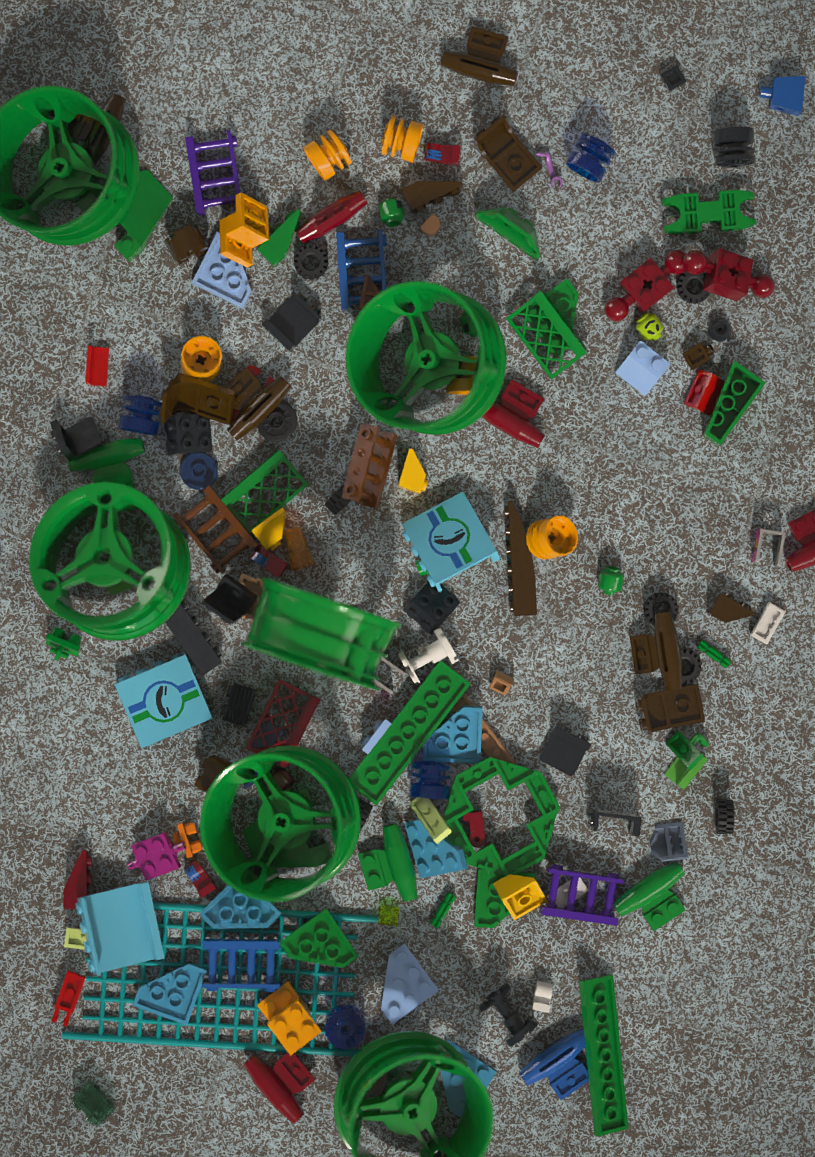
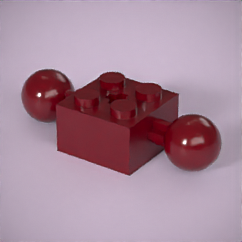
[683,248,775,302]
[604,250,686,322]

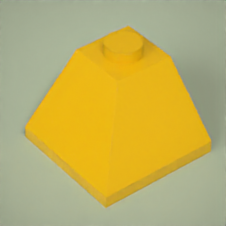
[398,448,428,494]
[251,507,287,551]
[493,874,547,920]

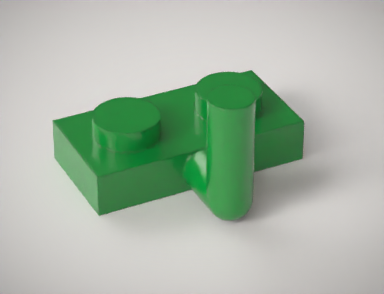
[665,730,709,770]

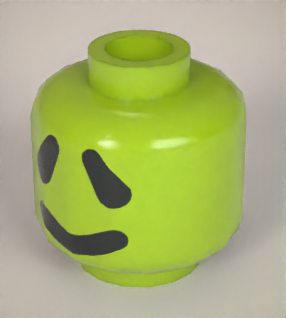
[635,312,664,341]

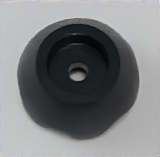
[708,318,732,342]

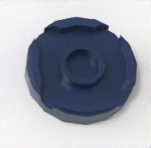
[180,452,218,490]

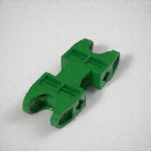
[661,190,757,235]

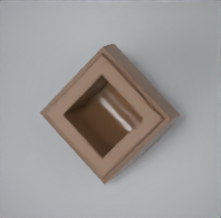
[420,214,440,237]
[489,670,515,696]

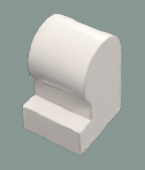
[531,981,553,1013]

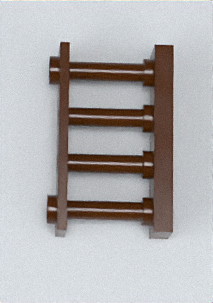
[341,423,398,509]
[174,486,259,575]

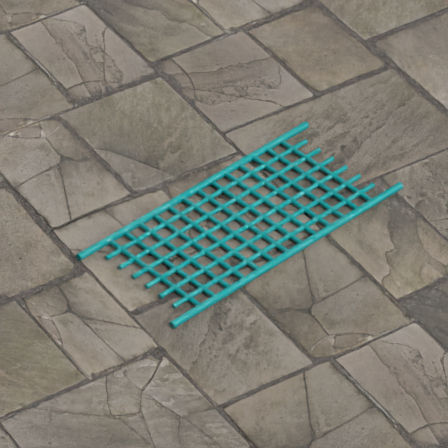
[62,902,378,1057]

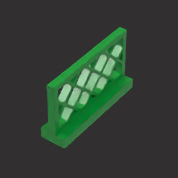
[506,290,590,380]
[220,449,309,534]

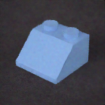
[615,340,671,396]

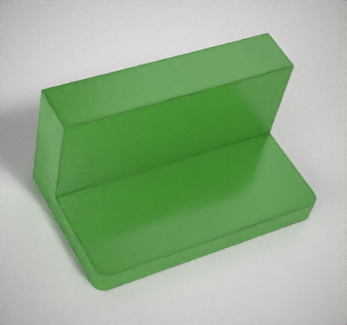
[665,757,708,790]

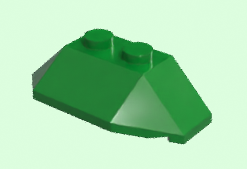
[475,207,540,261]

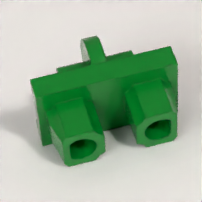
[46,627,81,661]

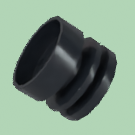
[713,126,755,168]

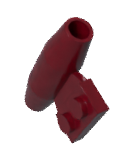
[295,190,368,244]
[482,380,545,448]
[785,510,815,572]
[243,1052,316,1124]

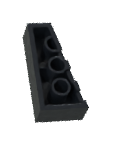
[165,600,222,676]

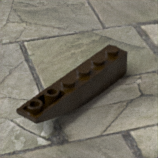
[504,501,537,616]

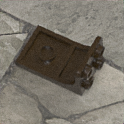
[474,115,543,193]
[159,372,235,425]
[635,684,705,734]

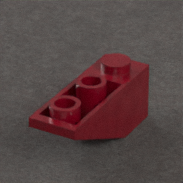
[63,850,92,910]

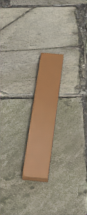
[452,693,517,765]

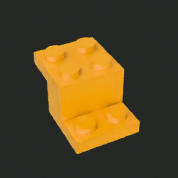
[219,192,269,268]
[257,981,322,1055]

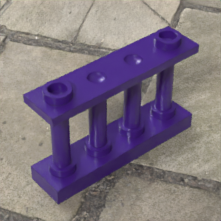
[185,130,245,216]
[539,864,625,926]

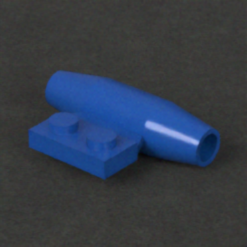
[519,1029,589,1100]

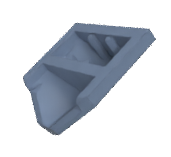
[650,822,688,862]

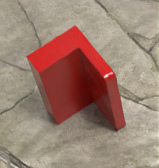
[85,345,110,387]
[683,370,724,416]

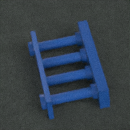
[336,230,387,311]
[202,939,281,992]

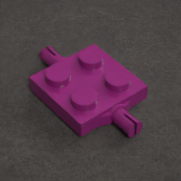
[126,831,186,881]

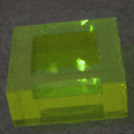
[378,904,400,927]

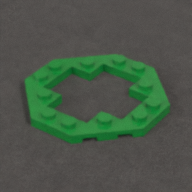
[443,757,560,876]

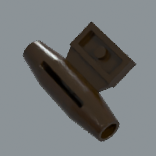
[441,26,518,86]
[68,93,126,167]
[225,368,292,441]
[630,612,682,690]

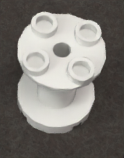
[398,628,459,683]

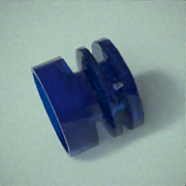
[565,133,616,183]
[118,395,162,436]
[409,760,451,799]
[325,1004,366,1050]

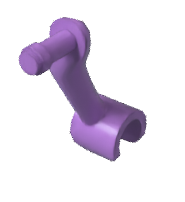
[537,151,562,188]

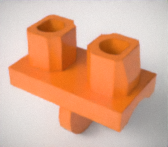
[172,822,203,858]

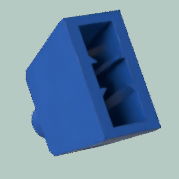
[759,76,806,116]

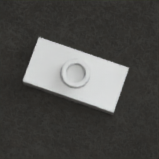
[750,602,786,645]
[546,877,588,908]

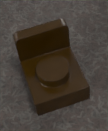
[682,340,715,370]

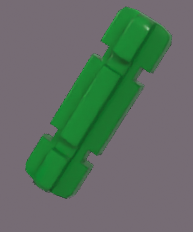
[697,640,732,668]
[430,892,456,928]

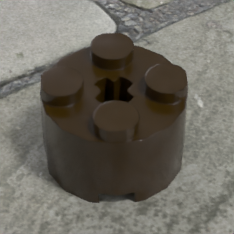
[164,223,208,266]
[195,754,233,793]

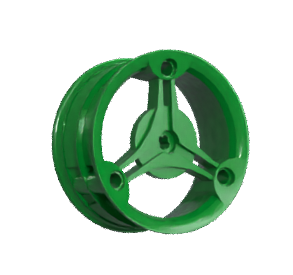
[0,86,140,246]
[345,281,507,435]
[29,482,191,641]
[240,577,402,691]
[200,745,361,902]
[333,1031,494,1157]

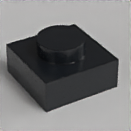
[660,65,687,93]

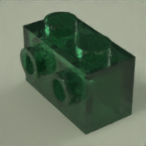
[71,1079,117,1127]

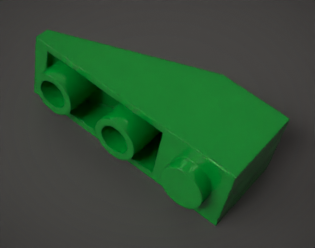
[257,209,301,268]

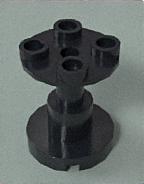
[478,983,539,1047]

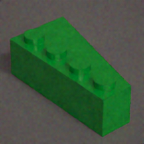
[703,360,766,447]

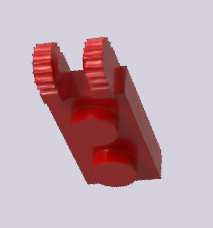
[51,970,87,1027]

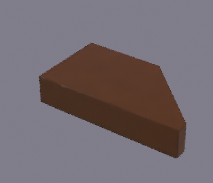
[359,274,380,310]

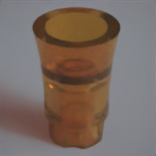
[284,526,316,571]

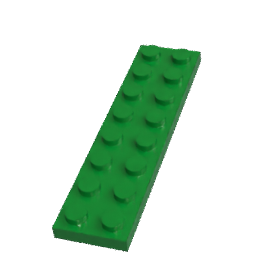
[349,660,471,806]
[579,974,629,1137]

